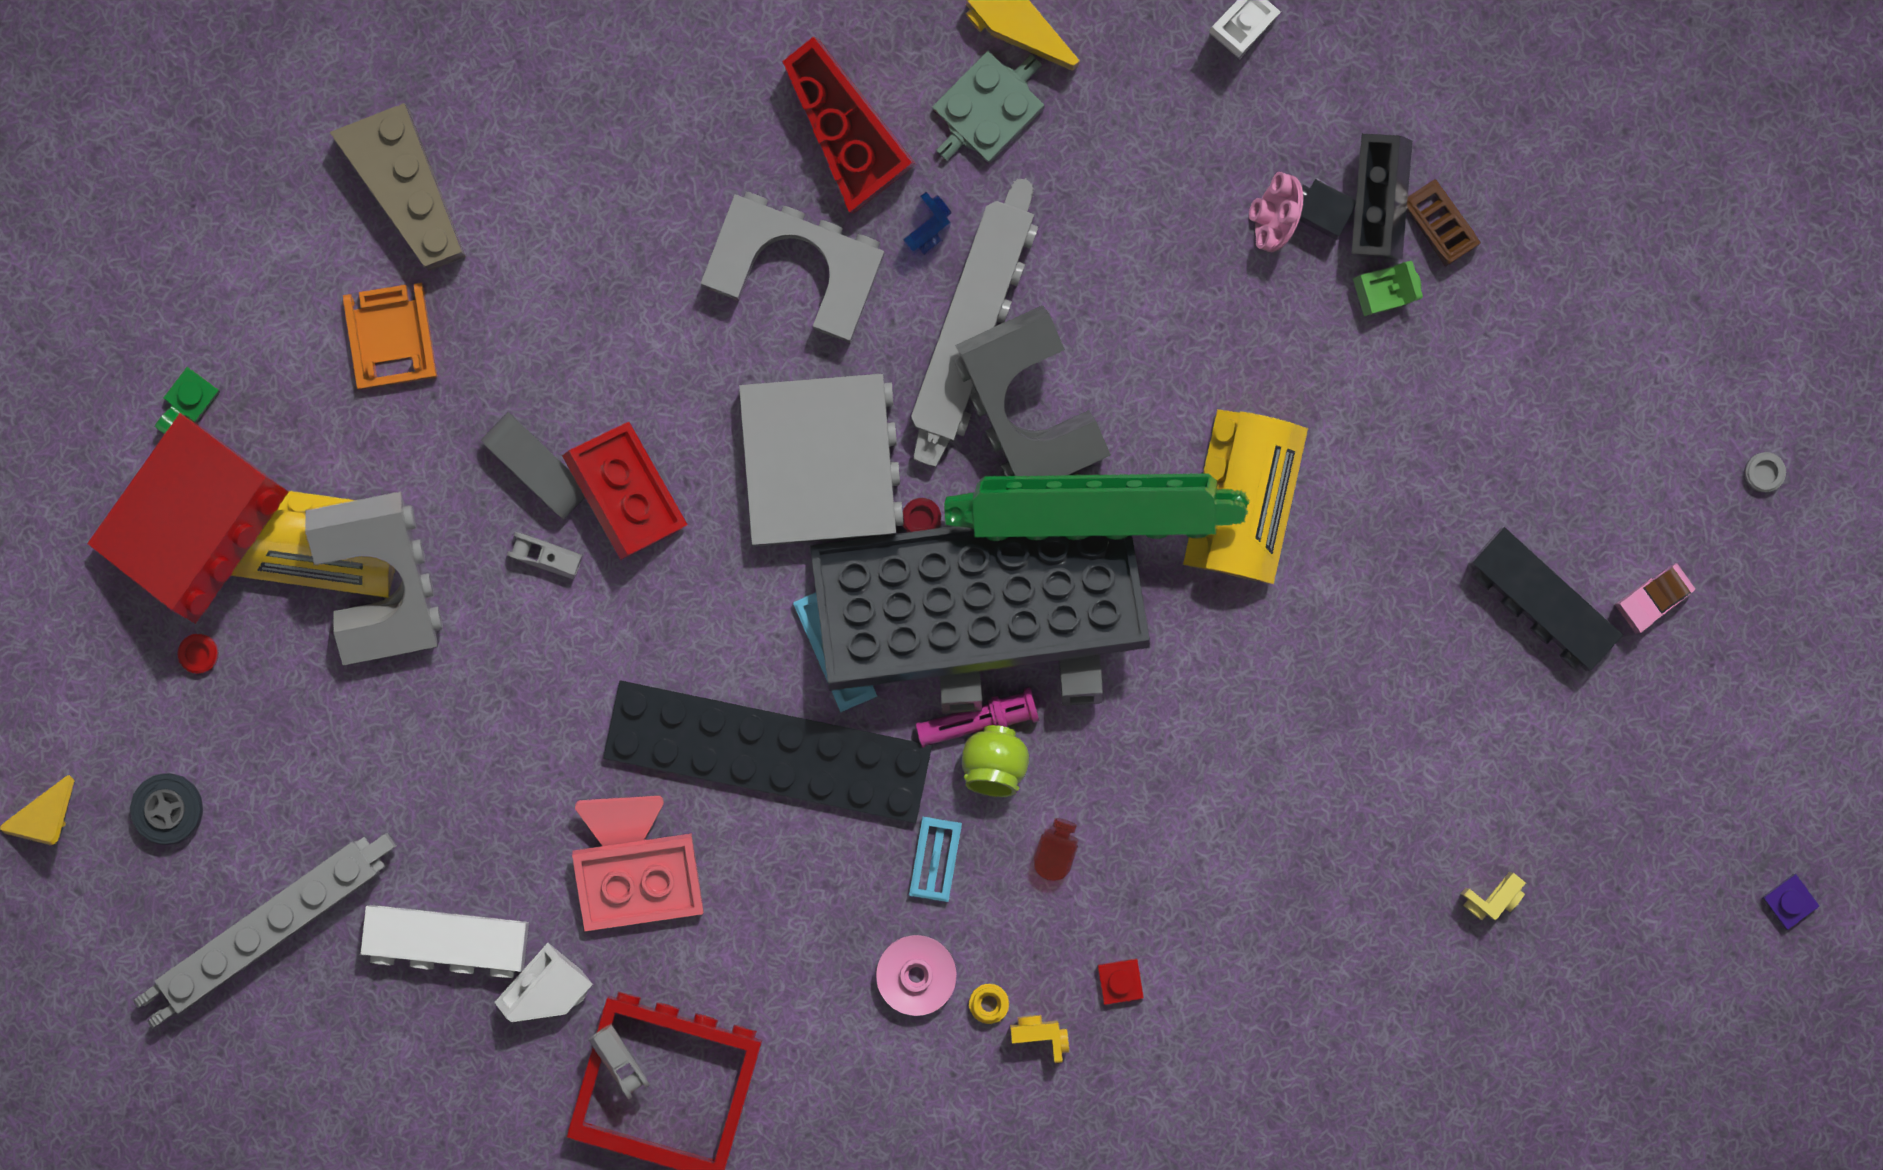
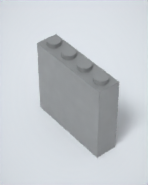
[739,374,903,546]

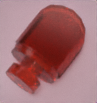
[1034,818,1079,881]

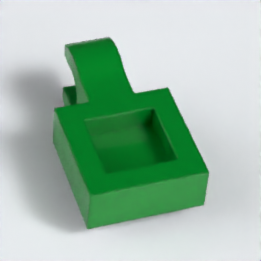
[154,367,221,434]

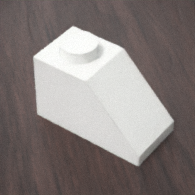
[494,943,593,1022]

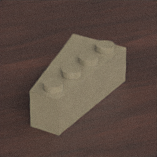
[330,103,466,271]

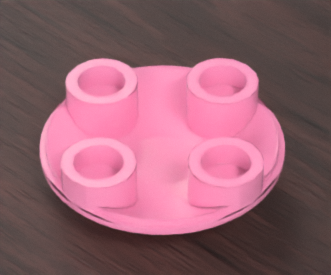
[1249,172,1303,252]

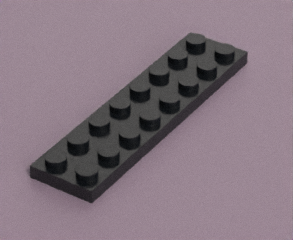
[603,680,932,823]

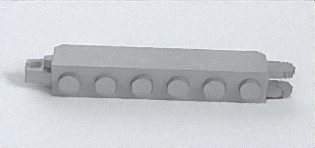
[911,178,1039,467]
[133,833,397,1029]

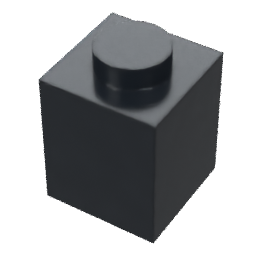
[1299,179,1356,240]

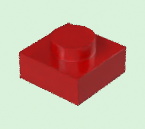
[1098,958,1144,1005]

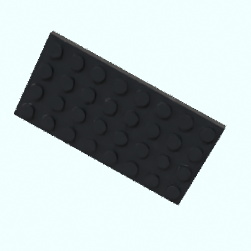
[810,526,1150,691]

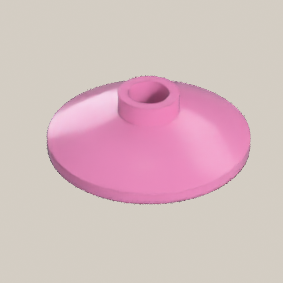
[876,935,956,1016]

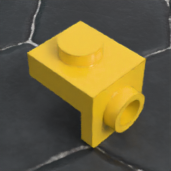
[1010,1015,1069,1063]

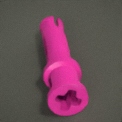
[916,687,1039,747]

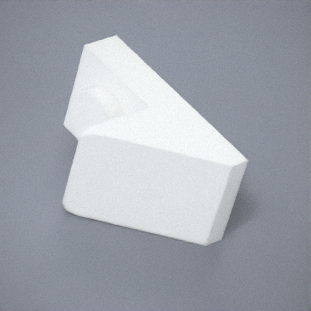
[1209,0,1280,59]

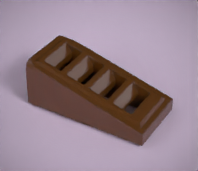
[1407,179,1481,267]

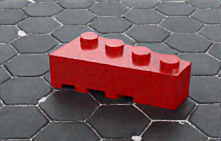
[782,36,917,214]

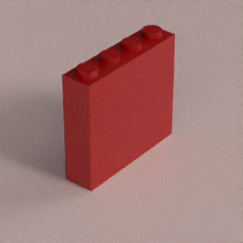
[87,413,289,624]

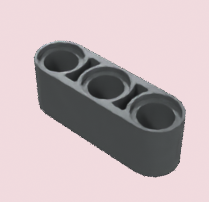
[481,412,585,520]

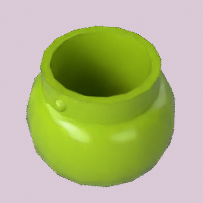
[962,725,1029,797]

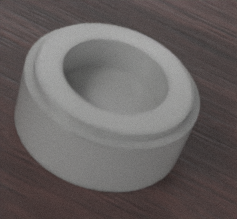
[1744,452,1786,492]

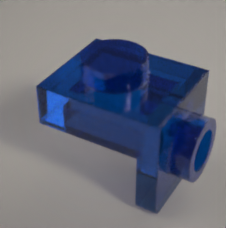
[903,192,952,255]

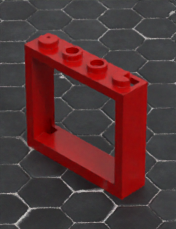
[567,991,763,1170]

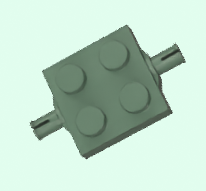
[932,51,1045,164]

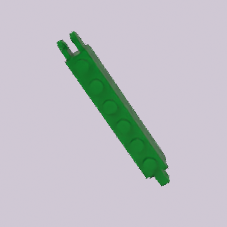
[944,473,1250,541]

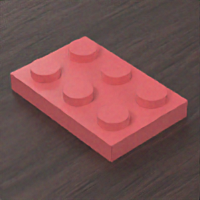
[572,833,704,931]

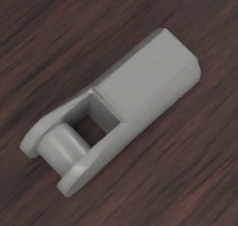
[507,532,583,580]
[588,1024,650,1099]

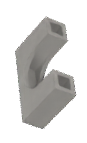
[700,192,885,343]
[305,492,443,665]

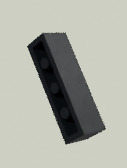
[1468,527,1623,671]

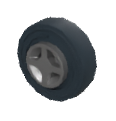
[130,773,203,845]

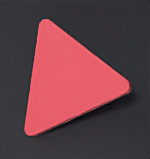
[575,796,664,846]

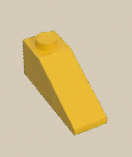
[965,0,1080,71]

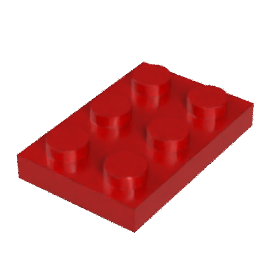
[562,421,688,560]

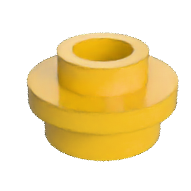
[969,984,1009,1024]

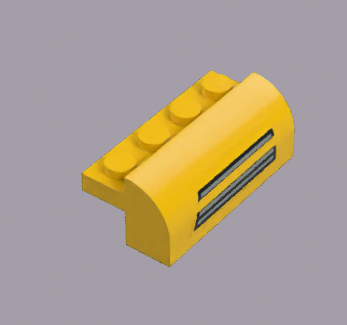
[1183,409,1308,584]
[231,491,395,598]

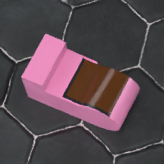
[1615,563,1695,634]

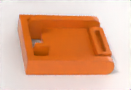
[343,282,438,390]

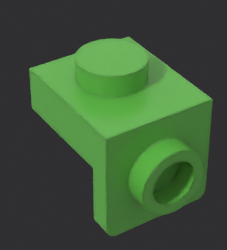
[1353,261,1423,316]

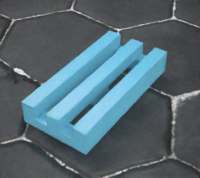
[909,816,962,902]

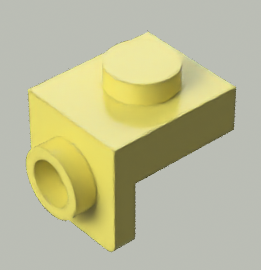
[1461,872,1526,920]

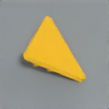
[0,775,74,845]

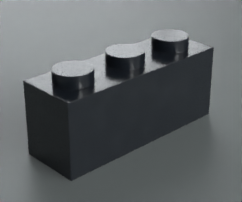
[1352,133,1413,260]

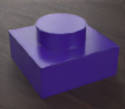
[1762,874,1820,930]

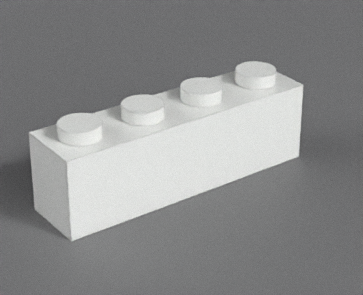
[361,905,529,978]

